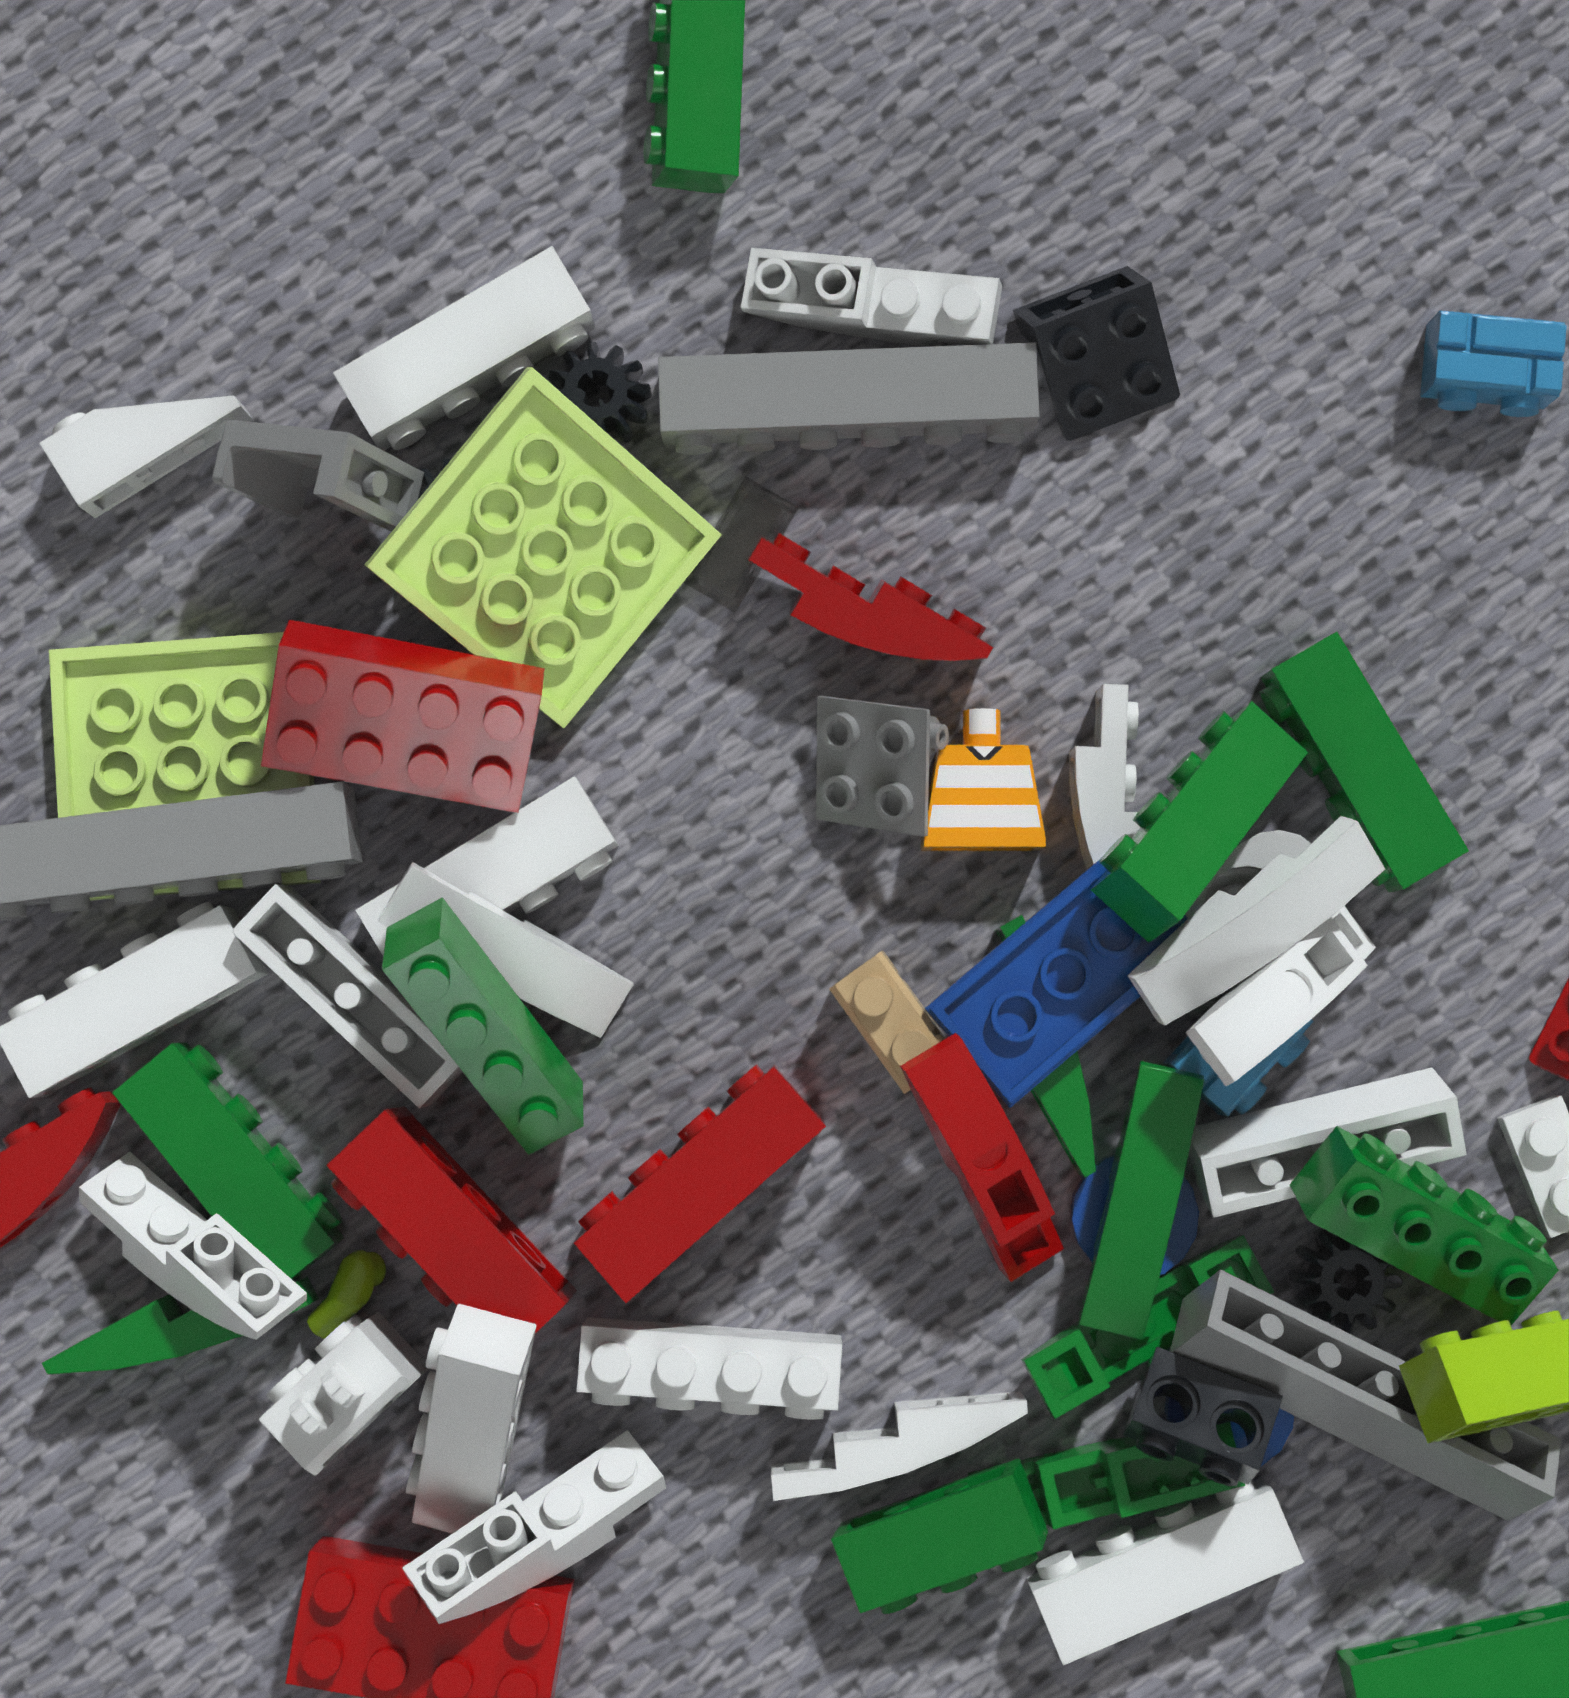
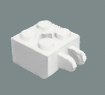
[259,1311,429,1476]

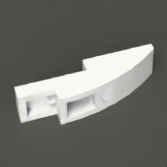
[741,248,1002,347]
[1069,684,1140,869]
[1186,905,1376,1086]
[79,1152,307,1340]
[403,1430,666,1624]

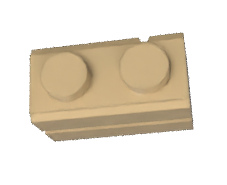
[829,950,946,1094]

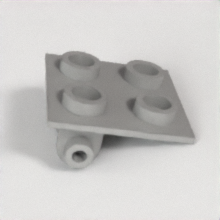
[816,696,949,837]

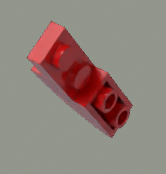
[748,533,994,661]
[900,1033,1064,1282]
[0,1087,121,1248]

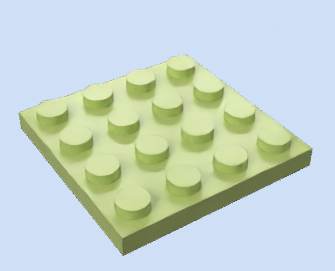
[364,367,722,728]
[49,632,321,900]

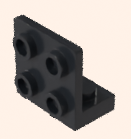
[1013,266,1180,441]

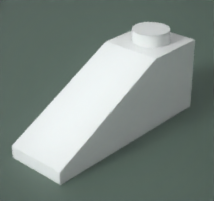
[40,395,254,518]

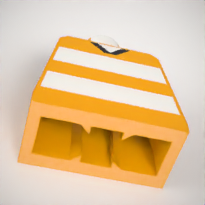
[921,708,1046,851]

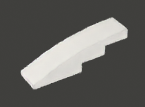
[1128,816,1385,1025]
[377,862,634,1038]
[771,1391,1028,1501]

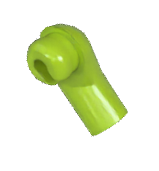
[307,1250,386,1339]

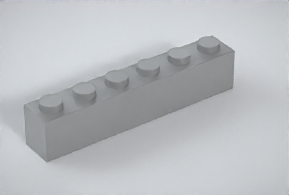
[658,343,1040,455]
[0,782,363,921]
[1170,1269,1561,1521]

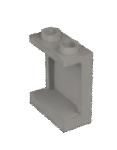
[212,419,424,531]

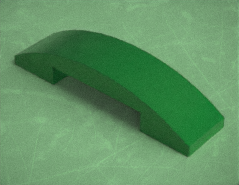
[1021,1235,1274,1419]

